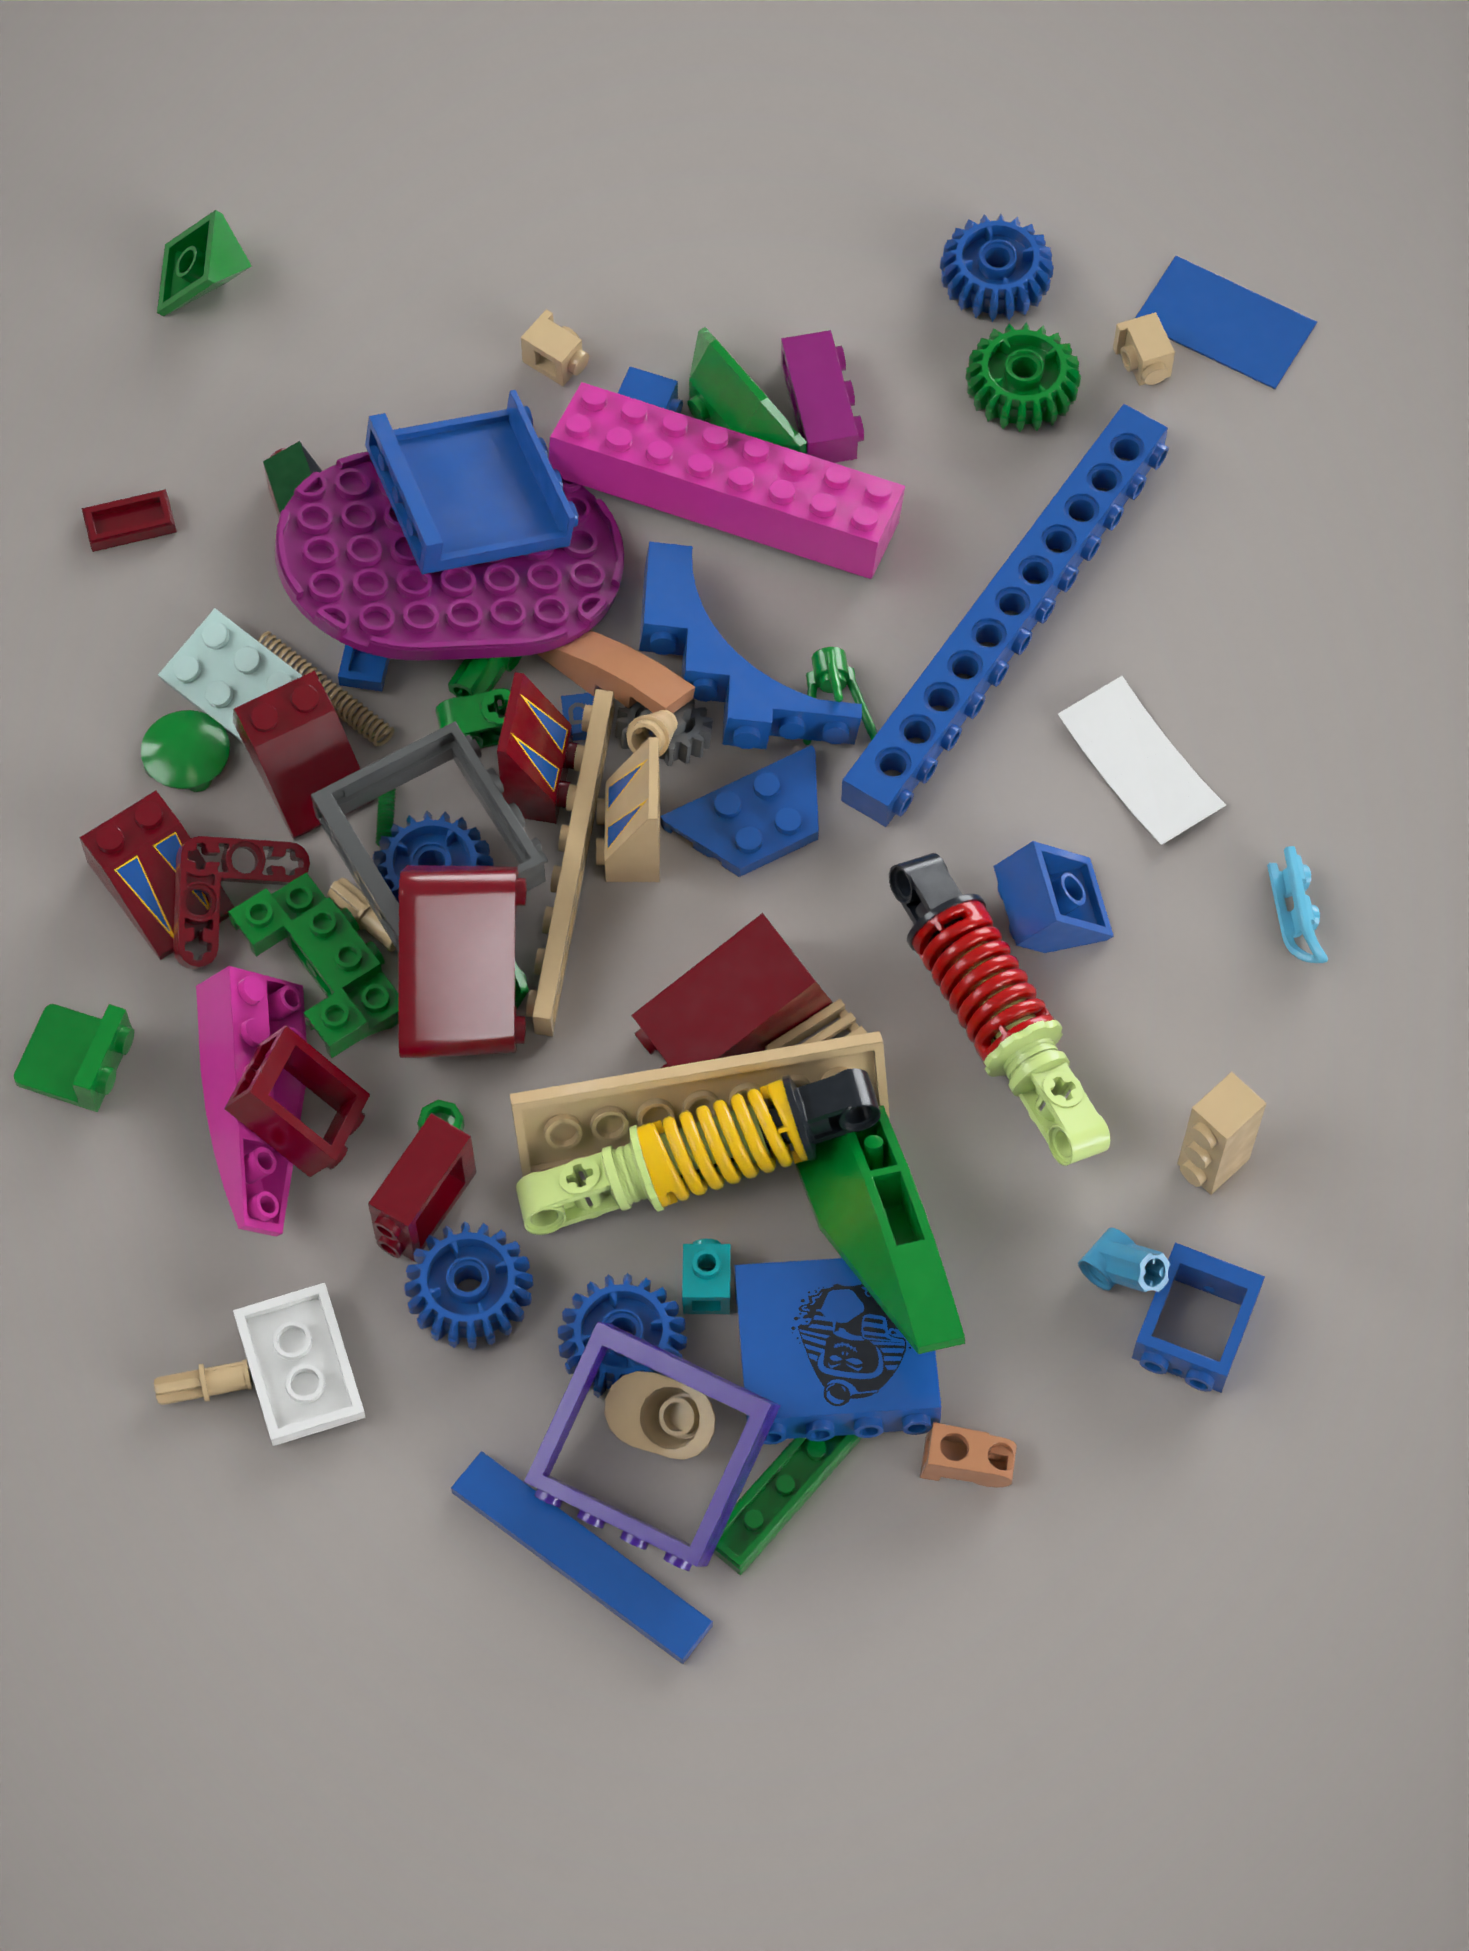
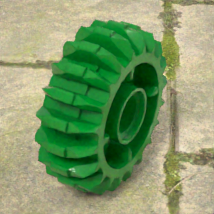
[965,321,1081,433]

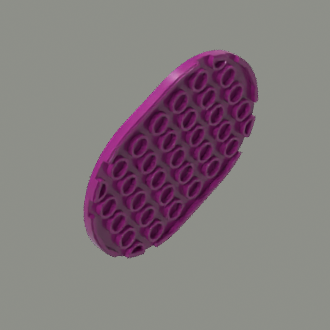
[275,451,624,661]

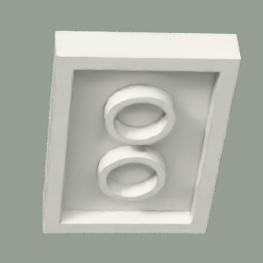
[233,1283,366,1446]

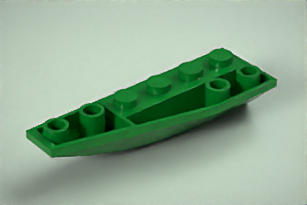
[795,1105,965,1354]

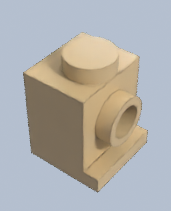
[521,309,589,386]
[1113,312,1175,386]

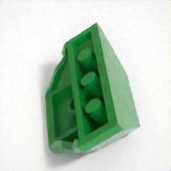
[687,327,807,454]

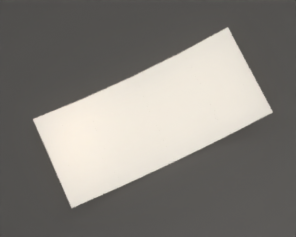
[1058,676,1226,845]

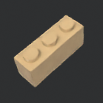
[1177,1071,1267,1195]

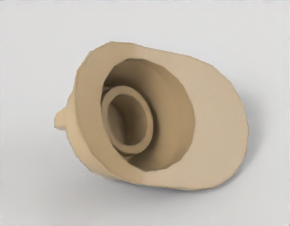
[604,1371,716,1460]

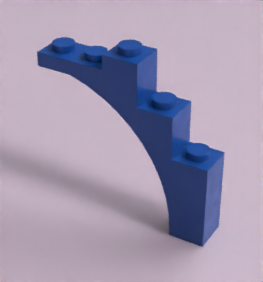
[639,541,862,749]

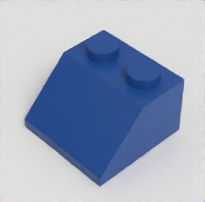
[993,841,1114,953]

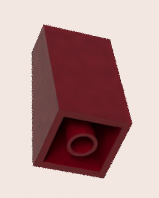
[631,913,833,1068]

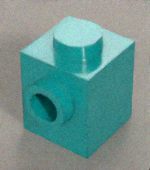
[682,1238,731,1315]

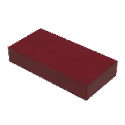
[81,489,177,552]

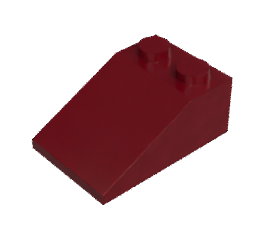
[233,671,374,839]

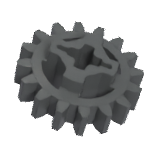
[615,699,713,766]

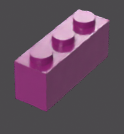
[781,330,864,463]

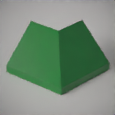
[157,210,252,317]

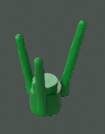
[803,647,877,745]

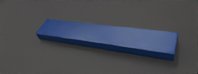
[451,1451,713,1664]

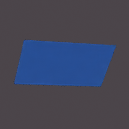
[1135,256,1317,389]

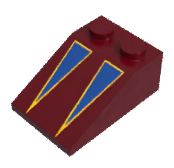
[497,672,579,824]
[79,790,235,960]

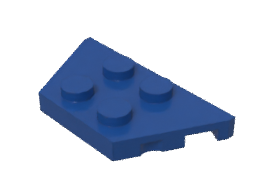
[660,745,819,877]

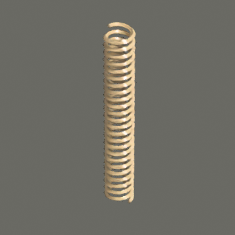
[257,631,394,747]

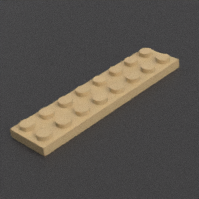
[510,1031,890,1177]

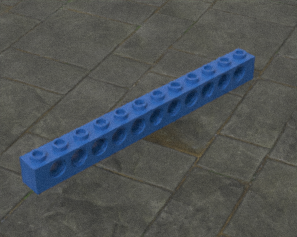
[841,404,1169,827]

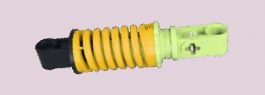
[516,1068,881,1235]

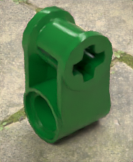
[435,688,511,749]

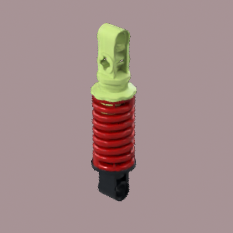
[889,853,1110,1166]

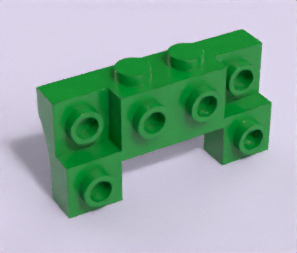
[228,872,399,1058]

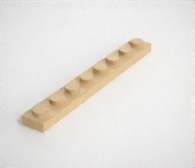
[526,689,615,1037]

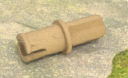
[327,878,396,952]
[154,1359,252,1405]

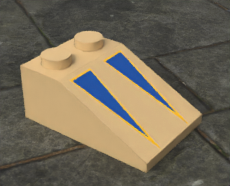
[596,737,661,882]

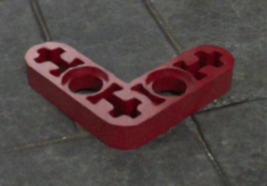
[173,836,310,970]

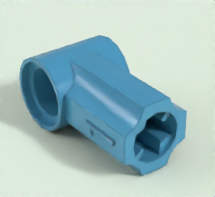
[1078,1227,1171,1292]

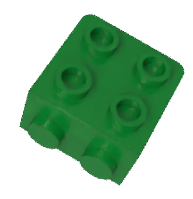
[14,1004,135,1112]

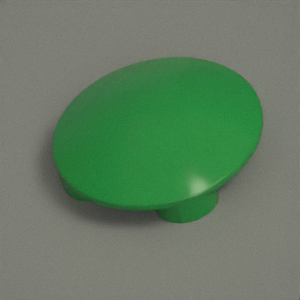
[141,710,230,792]

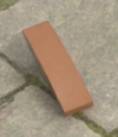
[537,630,695,713]

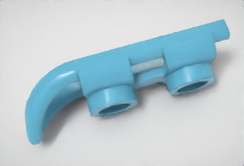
[1267,846,1328,963]

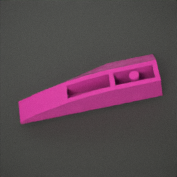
[196,966,307,1237]

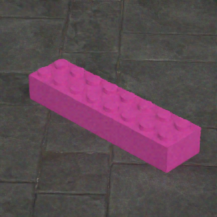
[548,382,905,579]

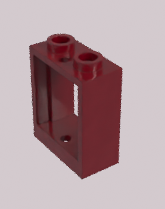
[224,1026,371,1178]
[368,1113,476,1262]

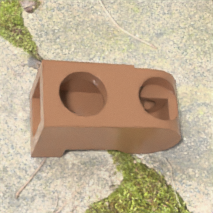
[920,1422,1017,1488]

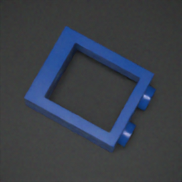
[1132,1242,1265,1393]

